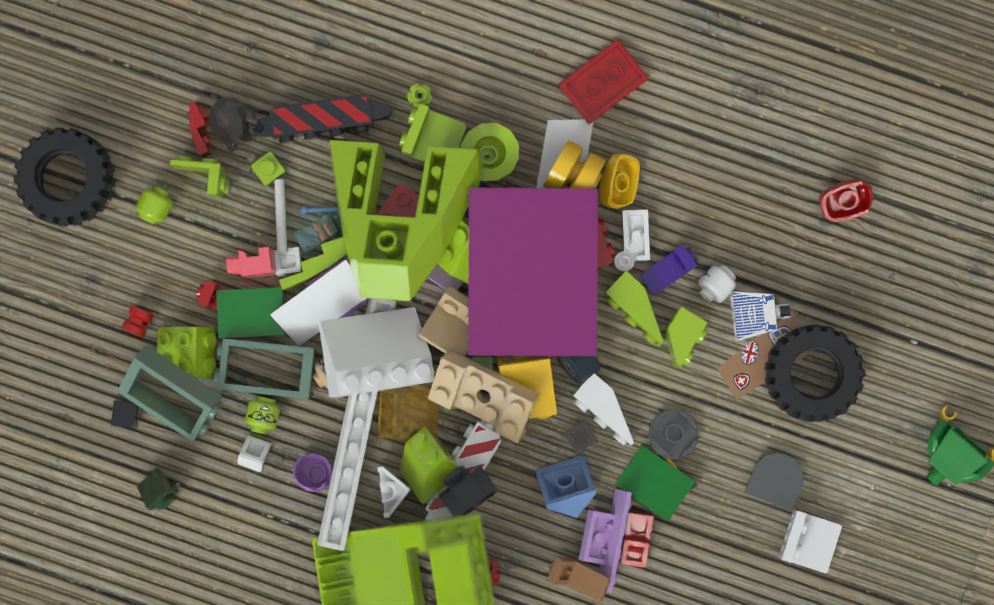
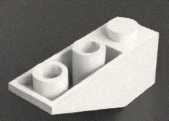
[573,374,634,446]

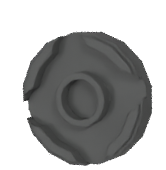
[648,409,699,460]

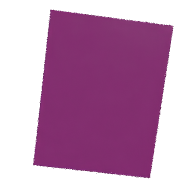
[468,188,598,356]

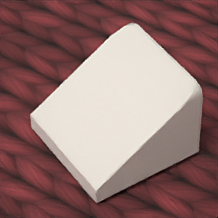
[237,435,271,472]

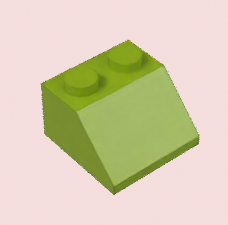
[437,218,469,284]
[399,426,459,504]

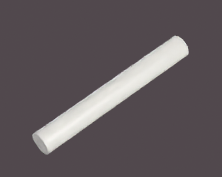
[274,179,287,255]

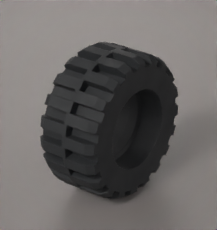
[13,127,116,227]
[764,325,865,422]

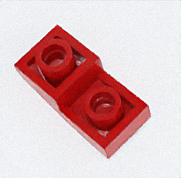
[189,102,212,158]

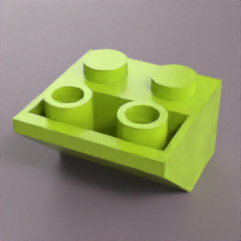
[664,307,708,367]

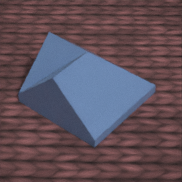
[535,455,596,518]

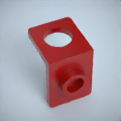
[487,558,501,589]

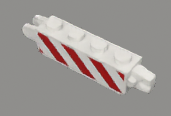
[425,420,501,520]

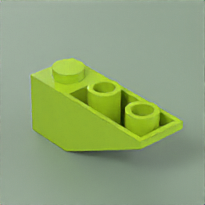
[605,271,664,346]

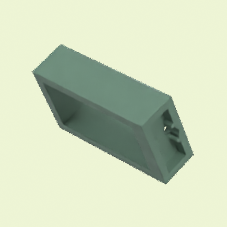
[214,338,316,399]
[117,345,222,442]

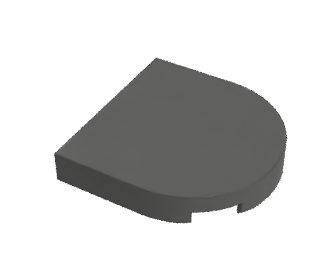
[744,453,803,511]

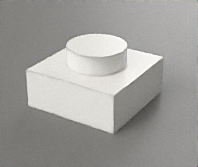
[274,247,303,277]

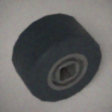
[556,356,600,384]

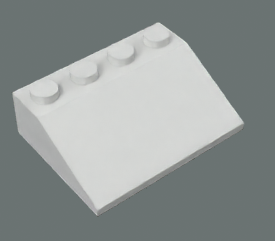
[318,307,435,397]

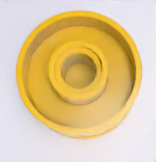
[543,140,606,189]

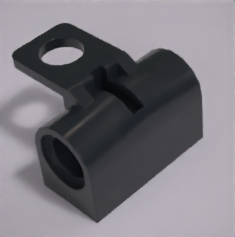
[438,464,499,517]

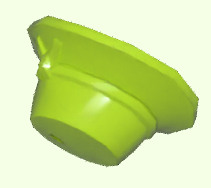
[460,122,519,182]

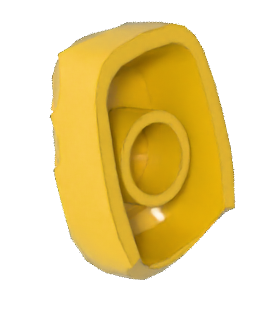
[598,154,640,209]

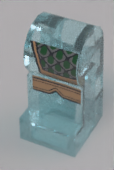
[293,211,342,255]

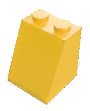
[497,356,557,419]

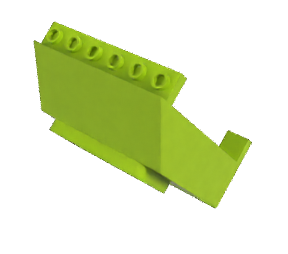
[311,514,494,605]

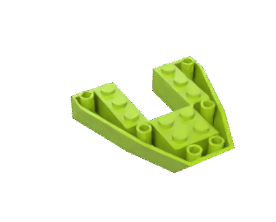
[330,140,483,301]

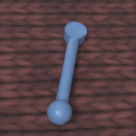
[299,205,339,215]

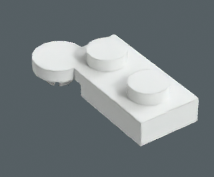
[614,210,650,272]

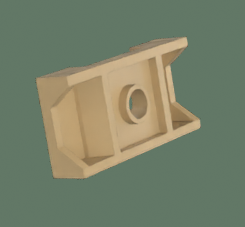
[428,349,540,443]

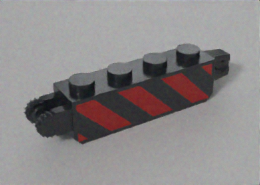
[252,94,392,143]

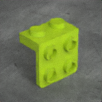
[399,104,466,162]
[169,156,230,199]
[157,327,217,378]

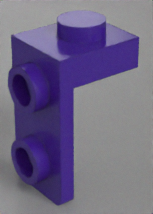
[640,245,697,295]

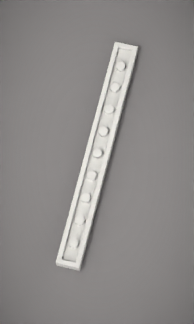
[317,298,396,551]

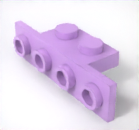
[578,489,632,593]

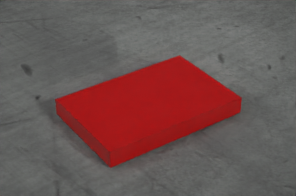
[558,39,649,125]

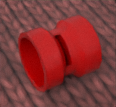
[121,305,154,338]

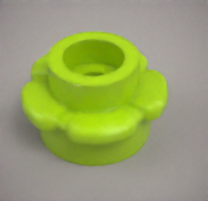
[407,83,432,108]

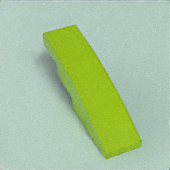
[279,237,347,291]

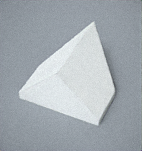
[377,466,411,518]

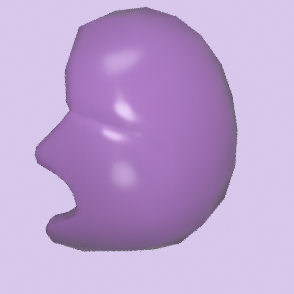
[293,453,333,492]

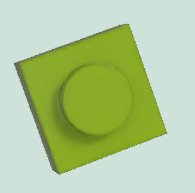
[250,151,286,187]

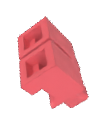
[226,247,276,278]

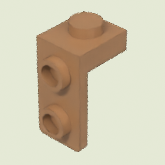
[547,557,611,601]

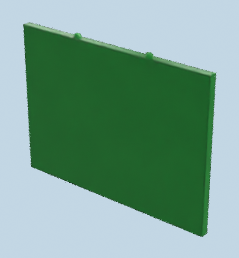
[216,287,285,339]
[615,446,695,521]

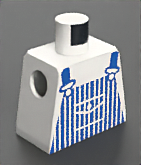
[730,292,790,341]

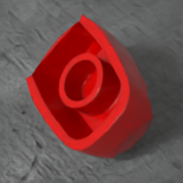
[819,179,873,222]

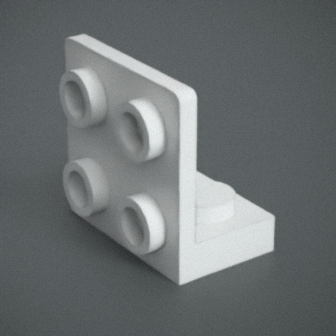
[778,509,842,573]

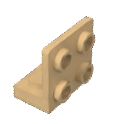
[418,286,468,357]

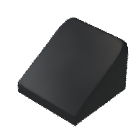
[111,400,139,429]

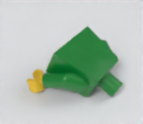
[927,405,994,486]

